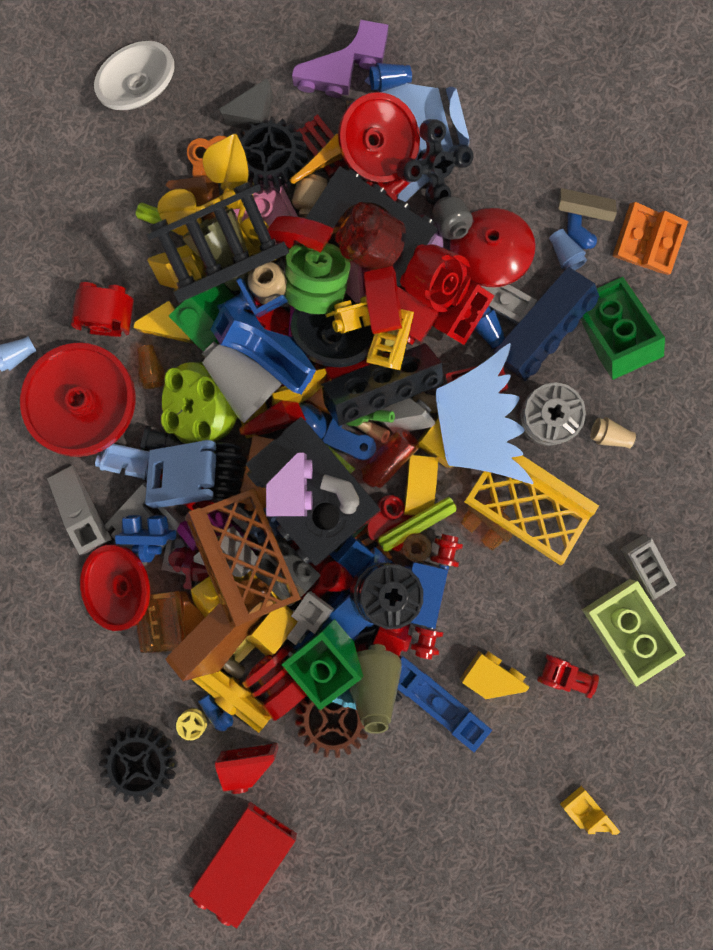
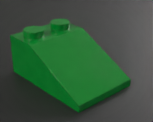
[581,277,665,380]

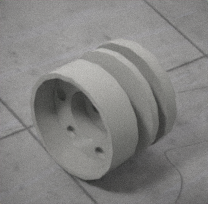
[518,382,586,446]

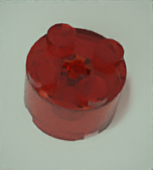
[335,202,406,271]

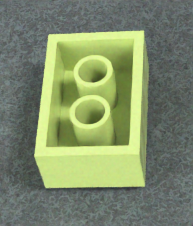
[582,579,685,687]

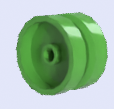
[285,243,351,314]

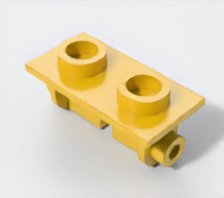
[326,296,371,334]

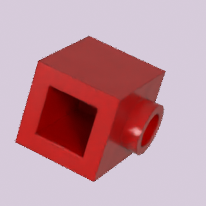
[371,624,412,657]

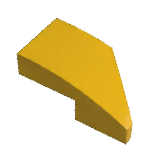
[560,785,620,835]

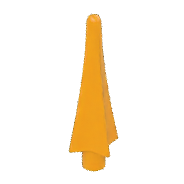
[290,133,343,184]

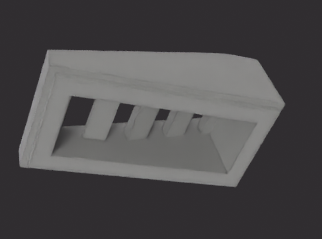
[621,535,677,600]

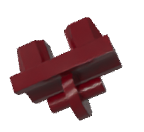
[168,547,209,590]

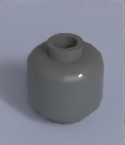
[431,196,473,240]

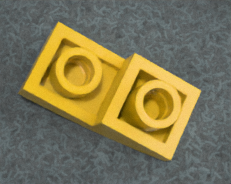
[271,368,327,406]
[404,455,438,516]

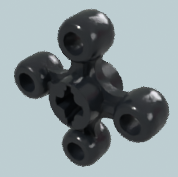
[396,119,474,205]

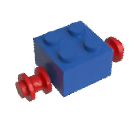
[404,534,463,659]

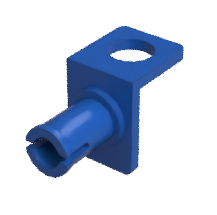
[217,278,288,318]

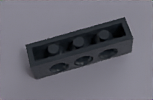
[321,343,443,426]

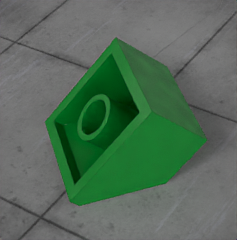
[282,619,364,710]

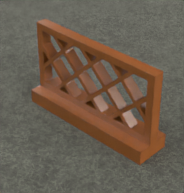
[185,488,301,629]

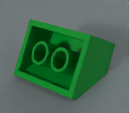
[169,283,252,359]

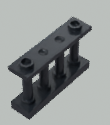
[146,181,289,303]

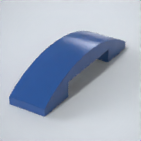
[398,656,492,752]

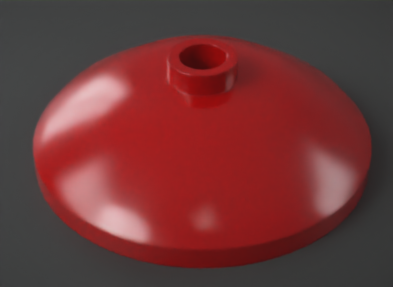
[338,92,420,183]
[450,208,535,287]
[80,544,150,631]

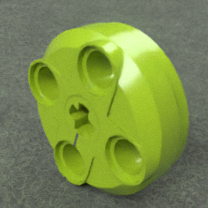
[161,362,237,444]

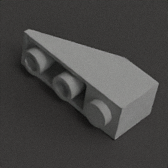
[47,465,112,555]

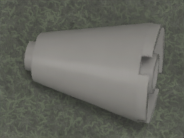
[202,341,282,423]

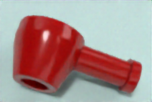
[301,561,353,600]

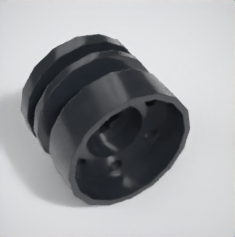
[350,562,423,629]

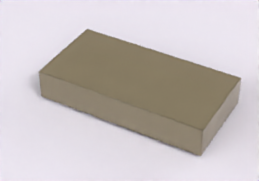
[558,188,617,222]

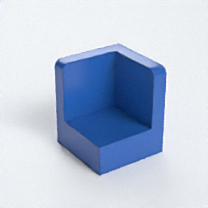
[330,536,375,576]

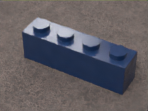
[494,267,600,381]

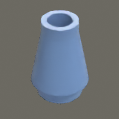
[549,229,587,270]

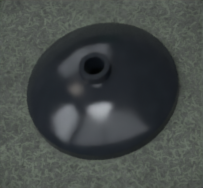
[290,296,375,367]

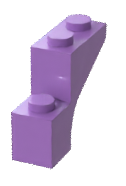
[292,20,388,98]

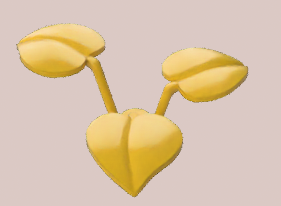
[157,134,278,263]

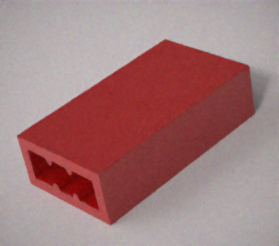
[189,802,297,929]

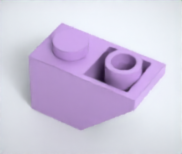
[266,453,313,516]

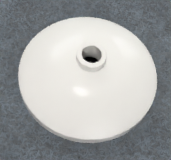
[94,41,174,110]

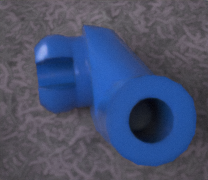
[567,212,597,249]
[198,694,233,731]

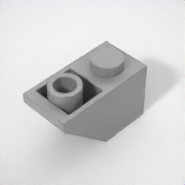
[379,397,436,434]

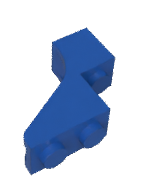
[211,304,316,395]

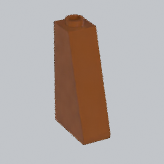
[165,578,275,681]

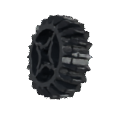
[239,116,308,195]
[99,724,178,804]

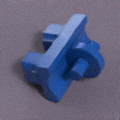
[115,515,176,562]

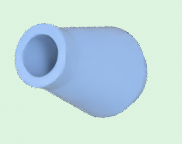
[0,336,36,372]

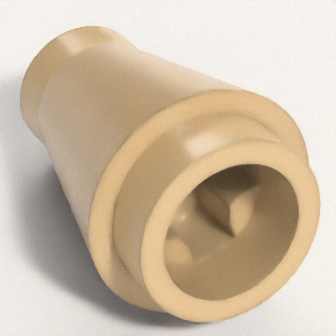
[590,417,636,449]

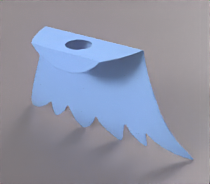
[365,77,469,202]
[436,343,533,484]

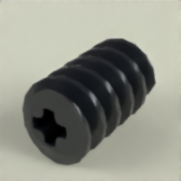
[205,442,249,505]

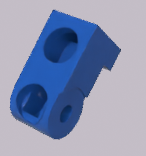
[323,418,376,461]

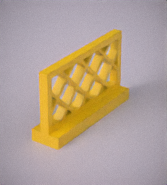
[464,455,599,566]

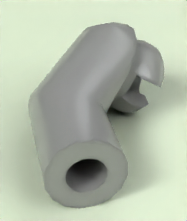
[320,474,359,514]

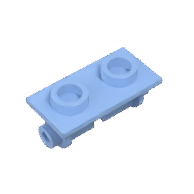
[95,444,149,480]

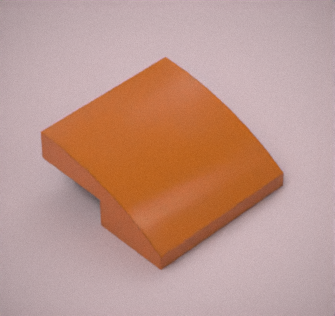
[612,202,688,275]

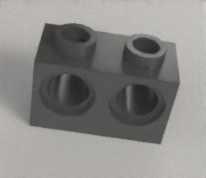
[251,535,321,608]

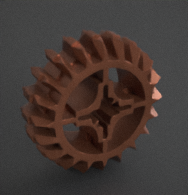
[295,698,368,758]

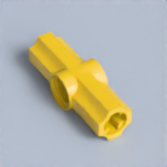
[192,670,270,733]

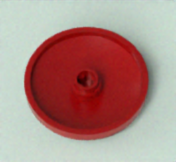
[20,343,136,457]

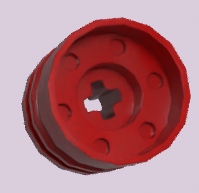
[242,643,307,721]

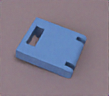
[145,440,216,509]

